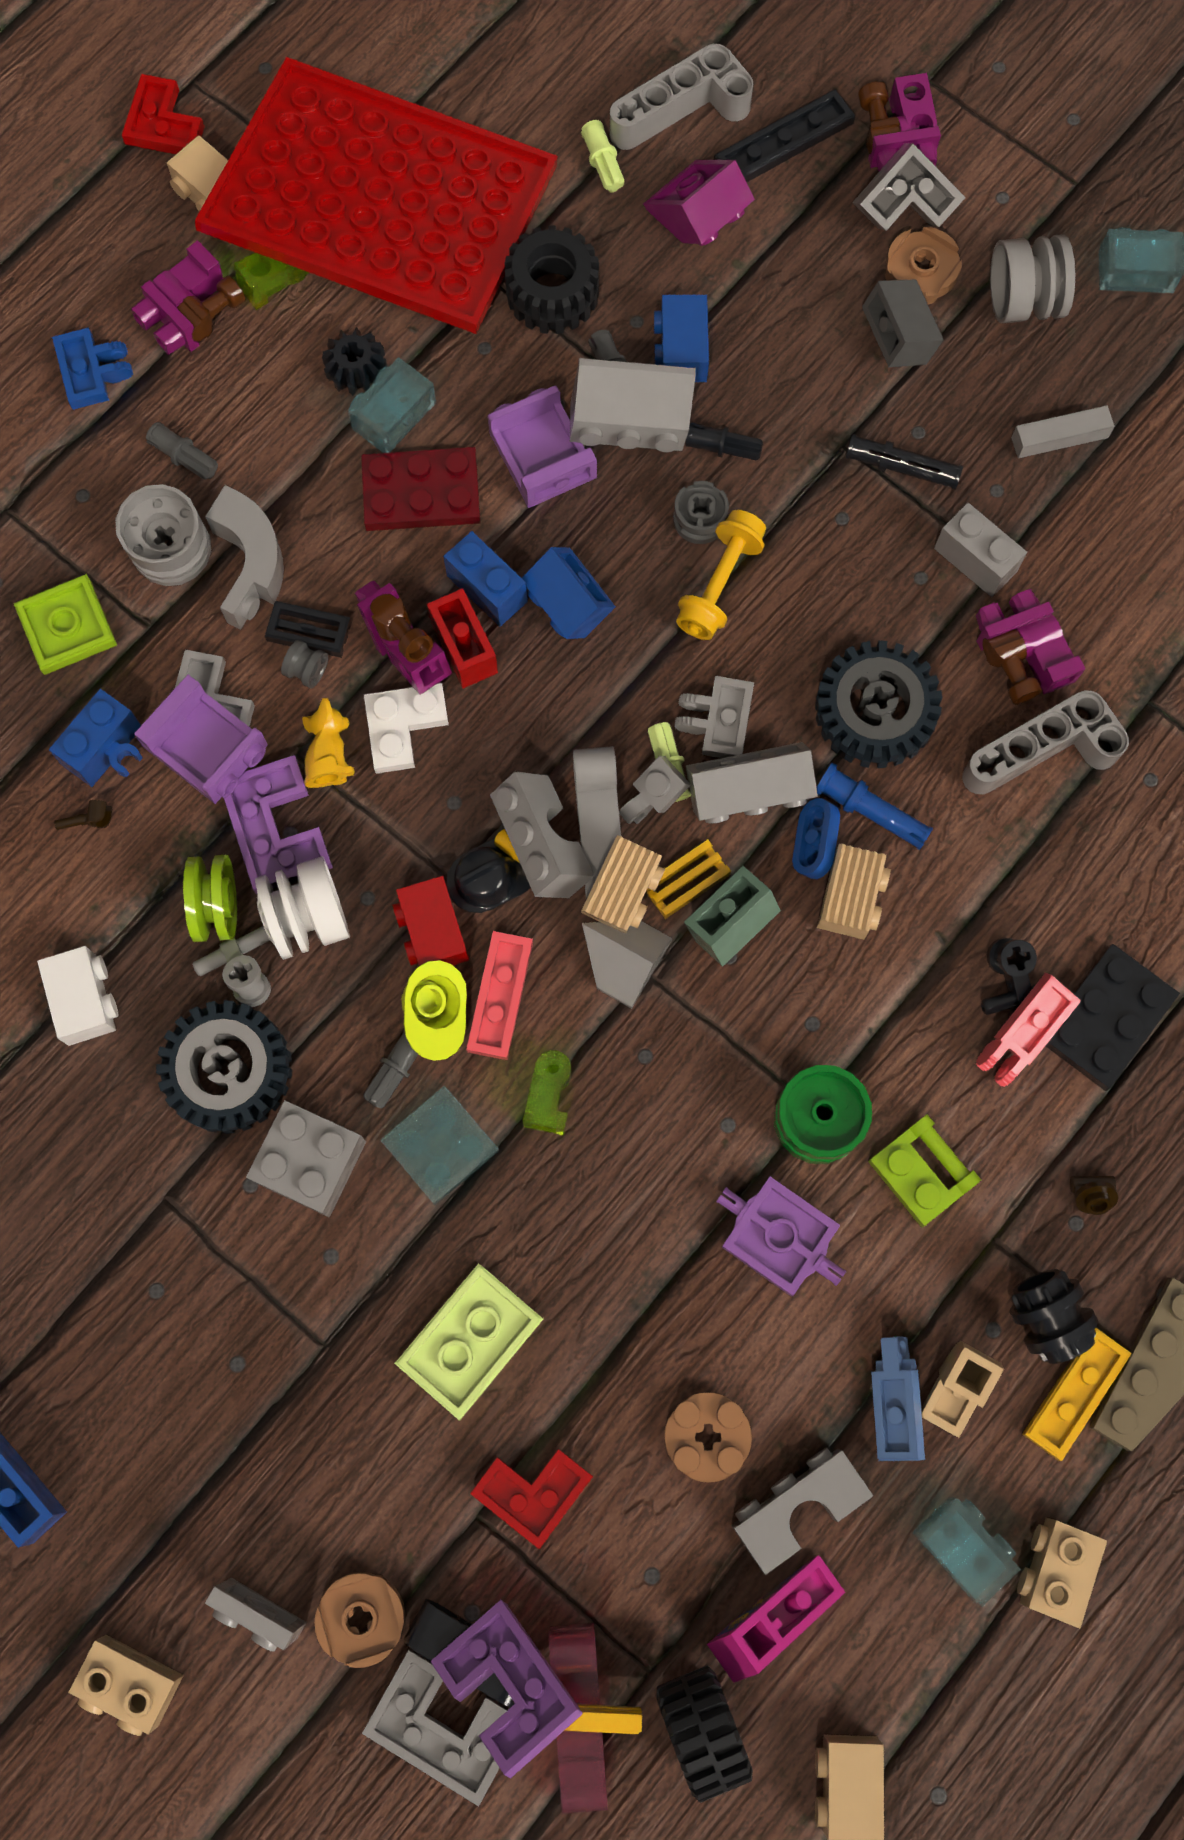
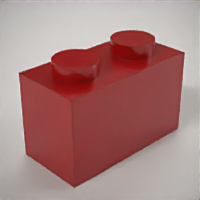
[427,588,498,689]
[392,876,469,966]

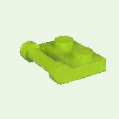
[868,1114,981,1228]

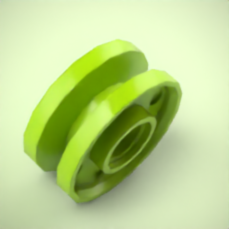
[183,855,237,942]

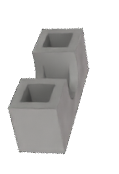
[490,772,594,898]
[731,1447,873,1575]

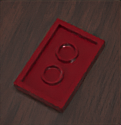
[361,447,481,531]

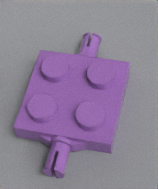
[716,1177,846,1297]

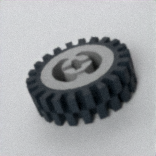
[156,1000,292,1134]

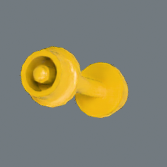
[676,510,766,640]

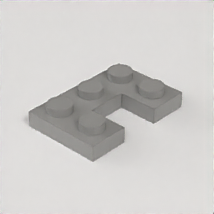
[362,1648,509,1807]

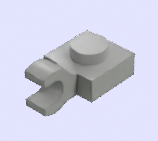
[619,756,691,824]

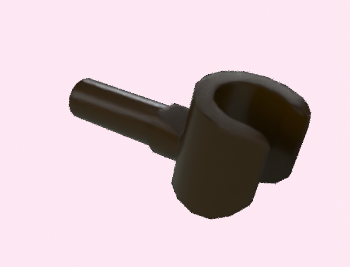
[54,800,112,830]

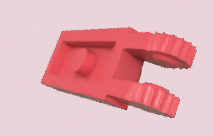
[976,973,1081,1087]

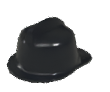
[446,839,531,913]

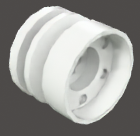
[255,856,350,960]

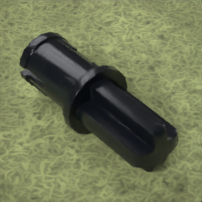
[685,422,763,461]

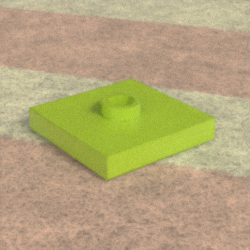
[13,574,117,675]

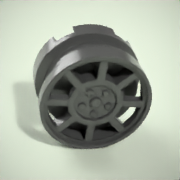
[673,481,729,544]

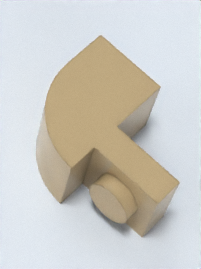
[921,1341,1004,1438]

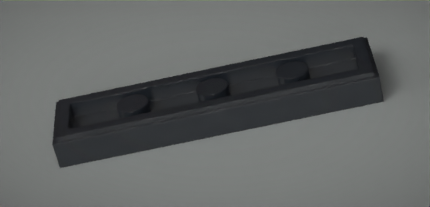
[713,89,855,182]

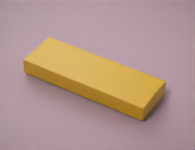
[1022,1328,1132,1461]

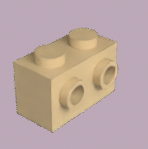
[1017,1518,1107,1629]
[68,1635,184,1736]

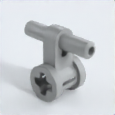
[193,926,271,1007]

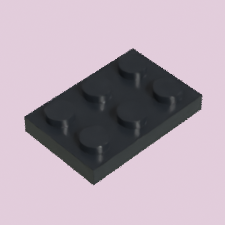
[1046,944,1180,1091]

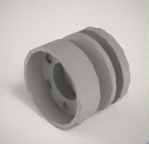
[990,234,1075,323]
[115,484,211,586]

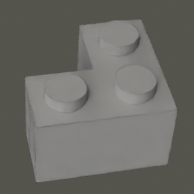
[852,143,966,231]

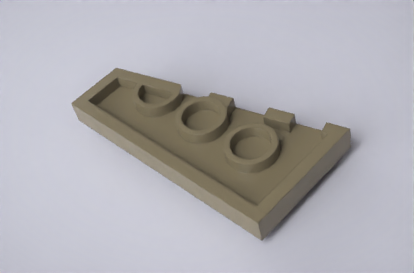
[1089,1278,1184,1451]

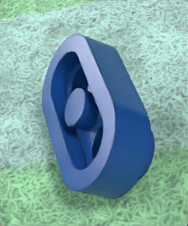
[792,798,840,879]

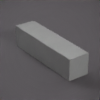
[1011,405,1115,458]

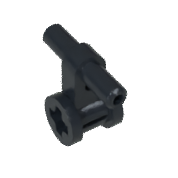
[981,938,1060,1015]

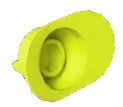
[401,960,467,1061]

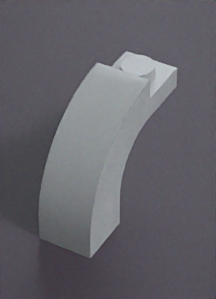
[205,485,284,630]

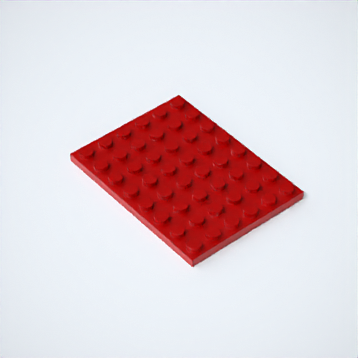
[195,57,558,334]

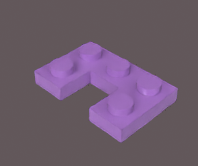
[224,755,333,894]
[430,1600,583,1779]

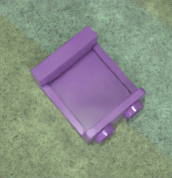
[488,386,597,508]
[134,675,268,804]

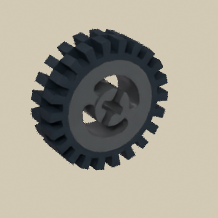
[815,640,942,768]

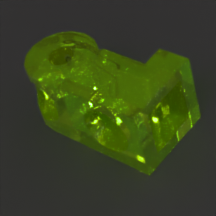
[234,253,309,310]
[523,1050,571,1136]

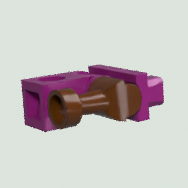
[858,73,941,172]
[131,240,246,355]
[355,581,452,695]
[976,589,1086,705]

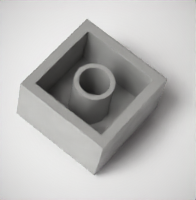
[246,1100,366,1218]

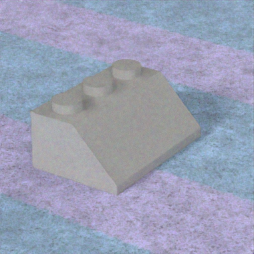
[570,358,696,452]

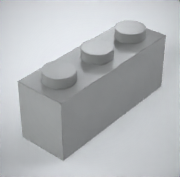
[686,742,818,823]

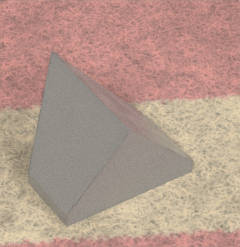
[582,921,672,1009]

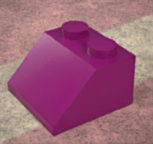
[643,160,755,246]

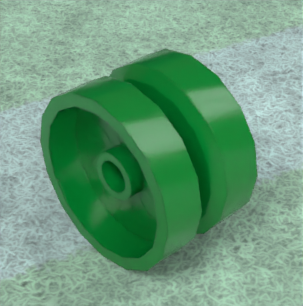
[774,1065,872,1164]

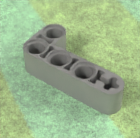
[610,44,753,150]
[962,690,1129,795]
[573,746,621,900]

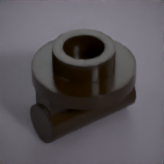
[1070,1176,1119,1215]

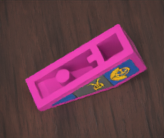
[707,1555,846,1683]

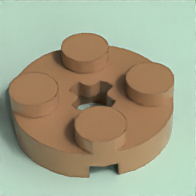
[885,227,962,305]
[664,1392,752,1483]
[314,1572,406,1668]

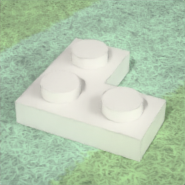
[364,683,449,774]

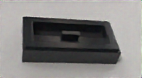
[265,601,352,658]

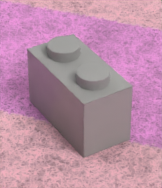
[934,503,1027,597]

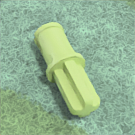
[581,120,624,193]
[648,722,691,802]

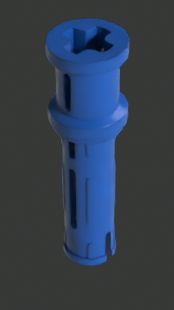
[816,762,933,850]

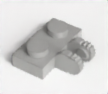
[674,676,754,758]

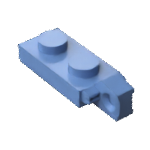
[871,1337,925,1461]

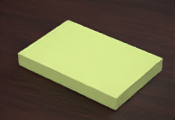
[394,1263,544,1421]

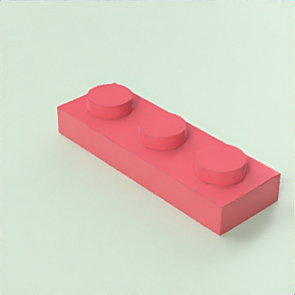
[466,931,533,1060]

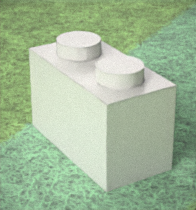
[37,946,118,1046]

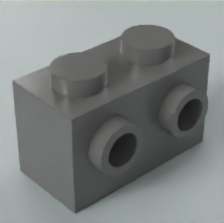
[862,279,944,367]

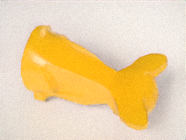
[302,698,355,788]

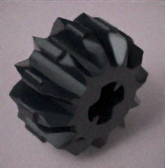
[322,327,387,396]

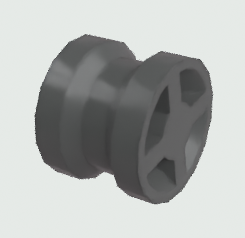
[281,640,328,689]

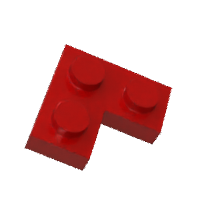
[122,74,205,154]
[470,1449,593,1550]

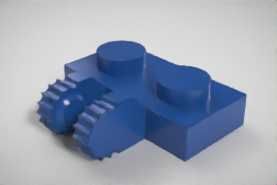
[52,328,133,410]

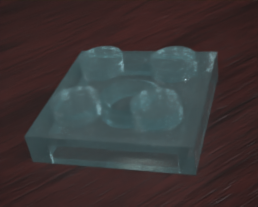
[380,1085,499,1205]

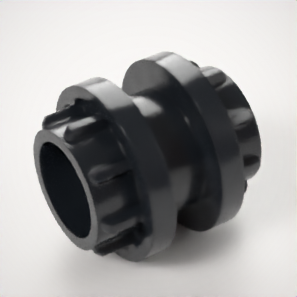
[1009,1269,1099,1364]

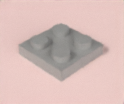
[205,1578,307,1652]

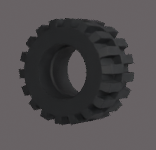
[504,225,599,334]
[656,1665,753,1803]

